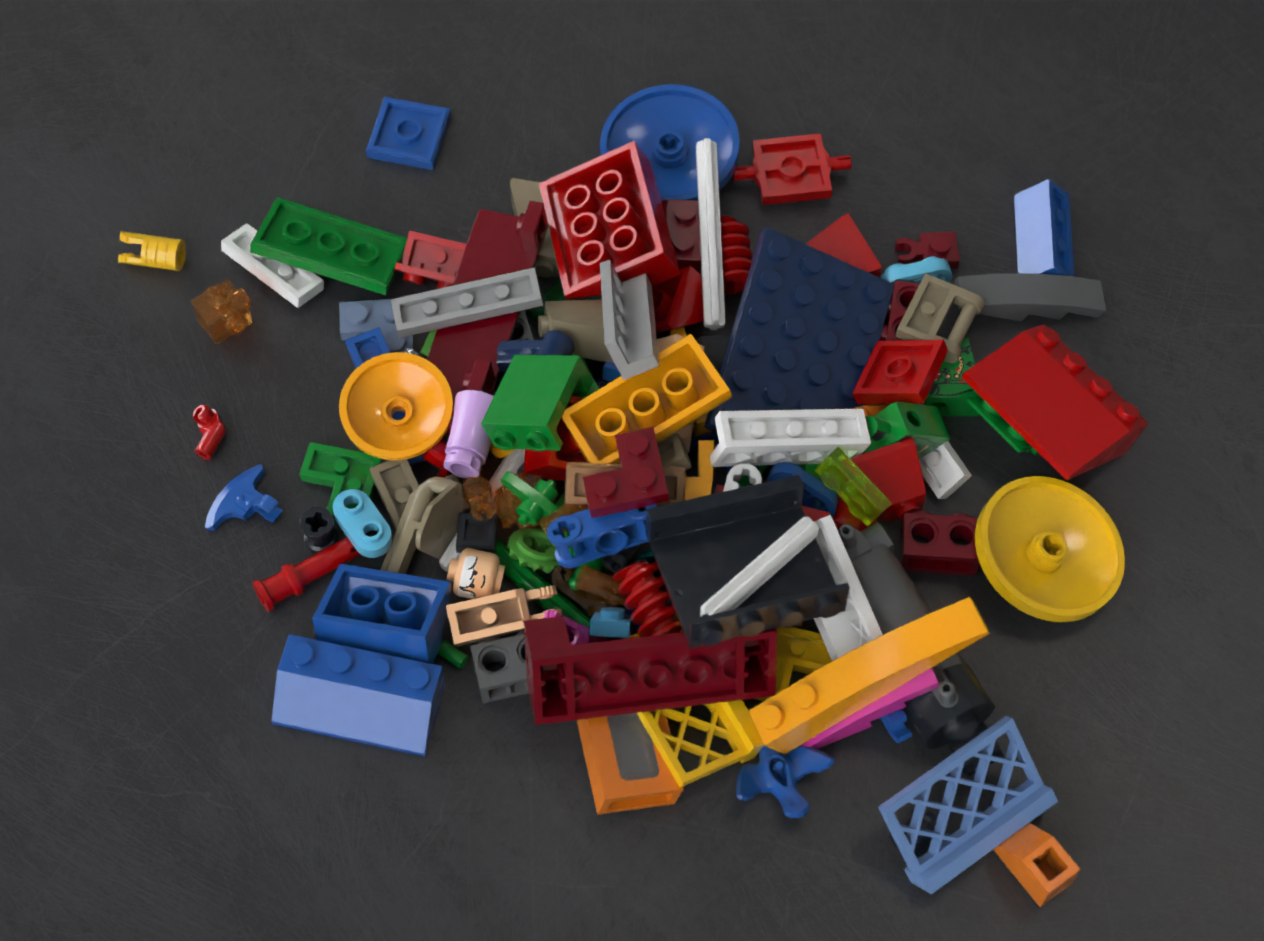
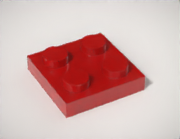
[852,339,948,404]

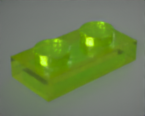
[815,447,892,527]

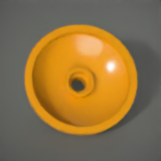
[339,352,453,460]

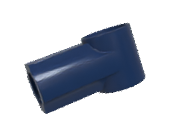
[496,330,575,372]

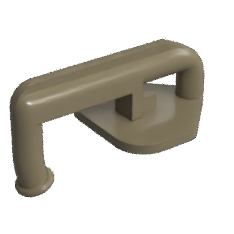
[381,476,463,574]

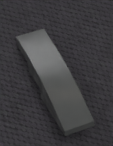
[954,273,1106,322]

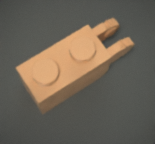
[446,585,562,646]

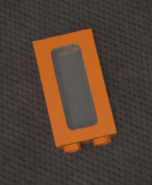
[577,711,684,815]

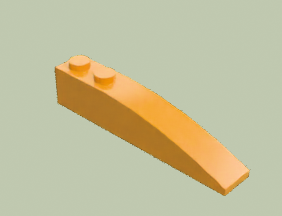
[749,597,990,755]

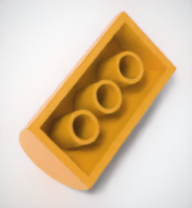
[561,334,732,464]

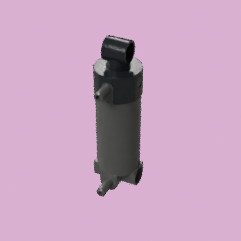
[838,522,1004,777]

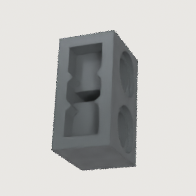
[470,630,529,704]

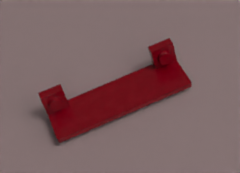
[427,200,548,407]

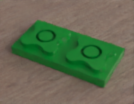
[250,197,407,295]

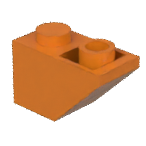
[993,823,1081,908]

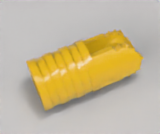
[118,231,186,271]

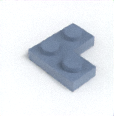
[339,299,414,354]

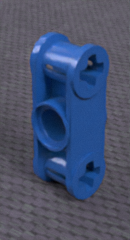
[547,504,658,568]

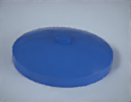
[600,84,740,201]

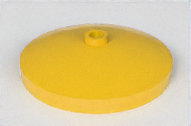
[975,476,1125,622]

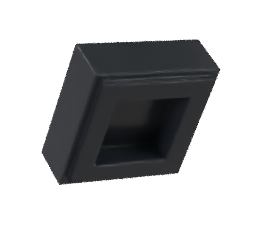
[456,513,498,554]

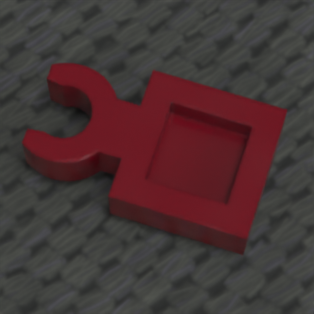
[895,231,960,269]

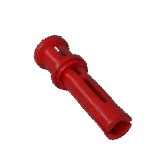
[252,537,361,612]

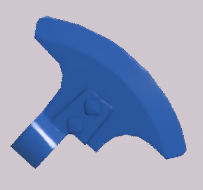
[205,464,283,531]

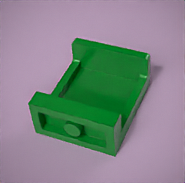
[481,355,593,451]

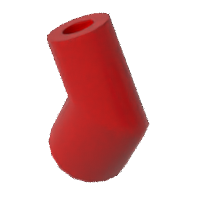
[193,404,226,460]

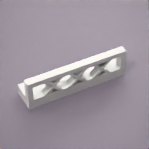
[709,409,871,467]
[814,515,883,661]

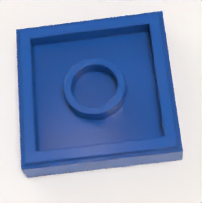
[366,97,451,170]

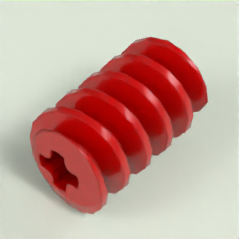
[720,216,753,296]
[612,562,682,637]

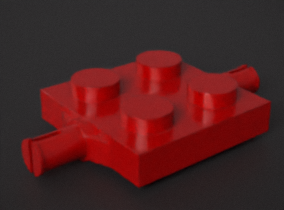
[733,134,852,205]

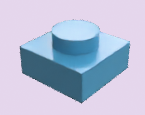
[590,607,634,638]

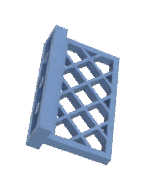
[878,716,1058,894]

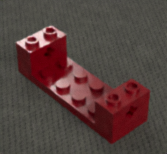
[523,616,777,725]

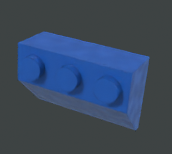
[312,564,451,664]

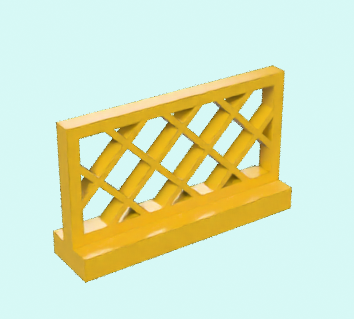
[624,614,764,788]

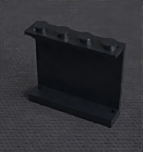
[645,475,850,648]

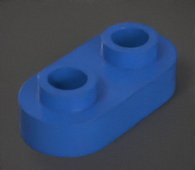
[766,462,839,518]

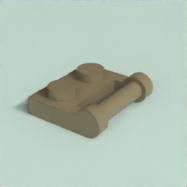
[895,273,985,363]

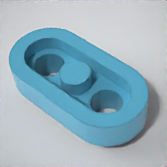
[880,256,953,293]
[333,489,392,558]

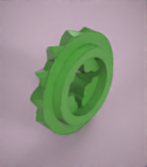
[507,528,559,573]

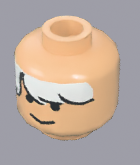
[446,548,505,599]

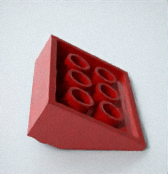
[539,141,680,299]
[961,324,1149,480]

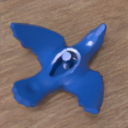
[736,746,834,818]

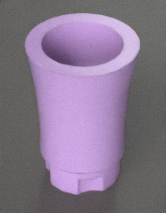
[443,390,494,478]

